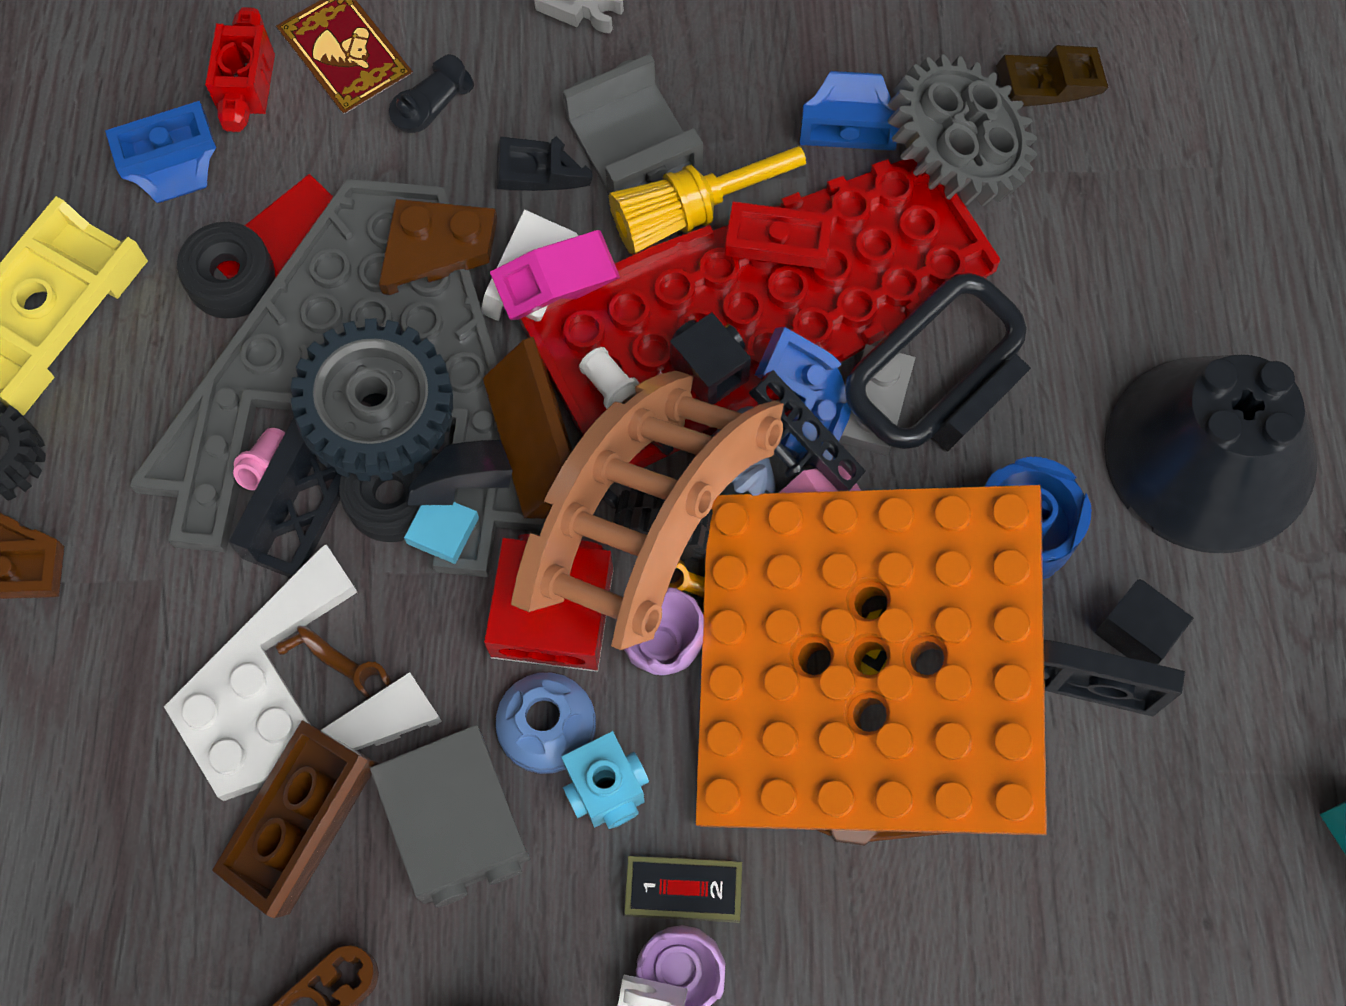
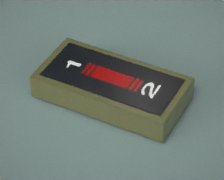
[625,856,742,923]

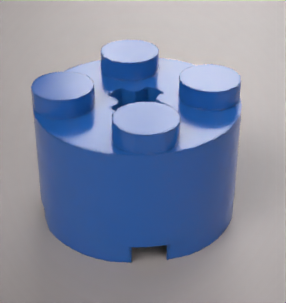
[984,457,1091,579]

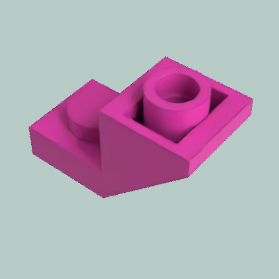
[490,230,620,320]

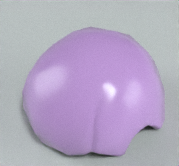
[624,587,704,675]
[636,925,726,1006]

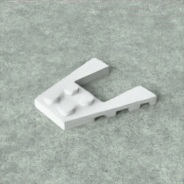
[164,545,442,801]

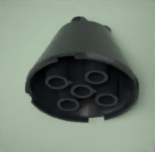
[1104,355,1317,553]

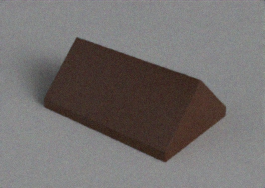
[483,337,573,519]
[212,720,378,919]

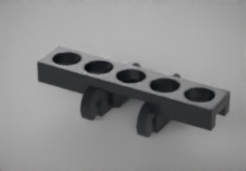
[749,370,866,491]

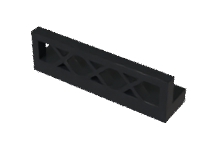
[228,393,386,578]

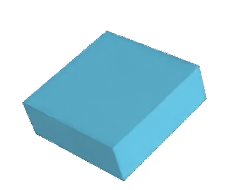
[404,502,479,564]

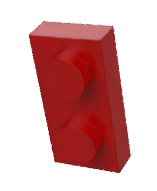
[725,201,833,269]

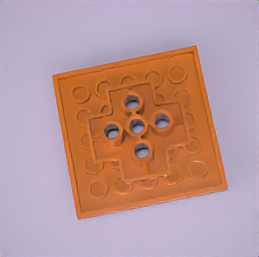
[696,485,1047,835]

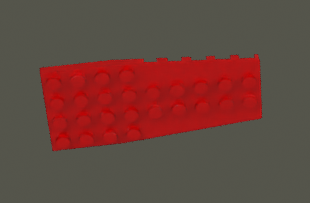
[518,159,1000,468]

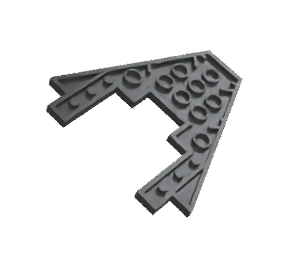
[130,179,545,578]

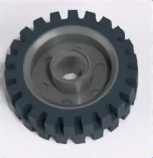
[291,318,453,482]

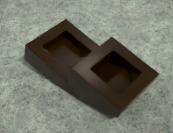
[996,45,1109,107]

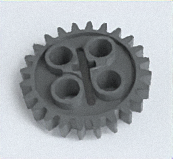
[888,54,1037,206]

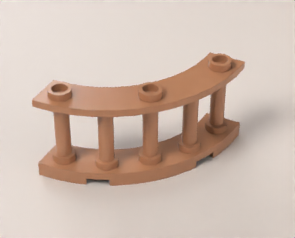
[511,371,784,650]

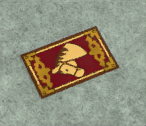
[276,0,413,114]

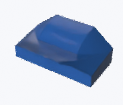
[800,71,900,151]
[105,101,216,203]

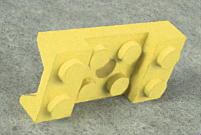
[0,196,148,416]

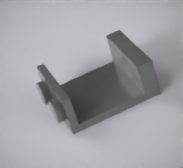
[563,54,703,195]
[370,725,531,908]

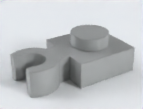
[534,0,624,33]

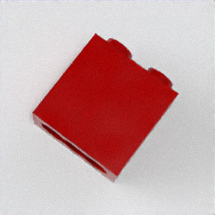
[484,534,613,672]

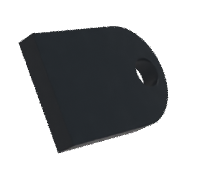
[1044,640,1185,717]

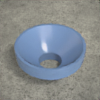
[496,672,596,774]

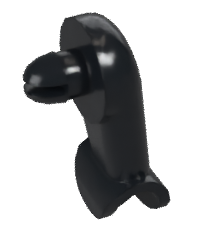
[389,54,474,133]

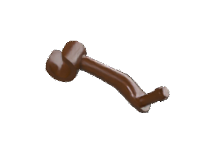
[275,626,391,699]

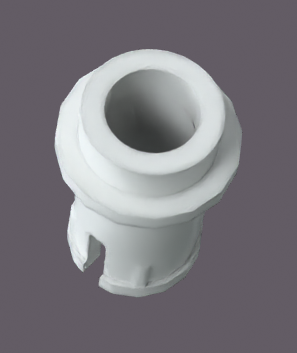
[579,347,640,409]

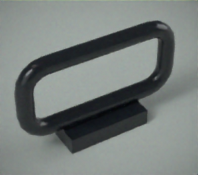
[845,273,1031,452]

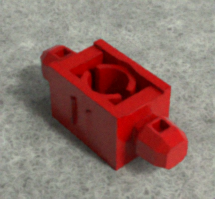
[205,7,275,132]

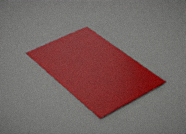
[217,174,333,279]

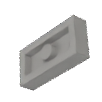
[839,344,916,456]

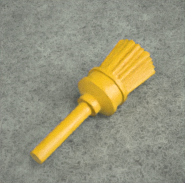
[609,146,806,255]

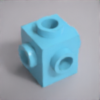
[561,731,649,829]

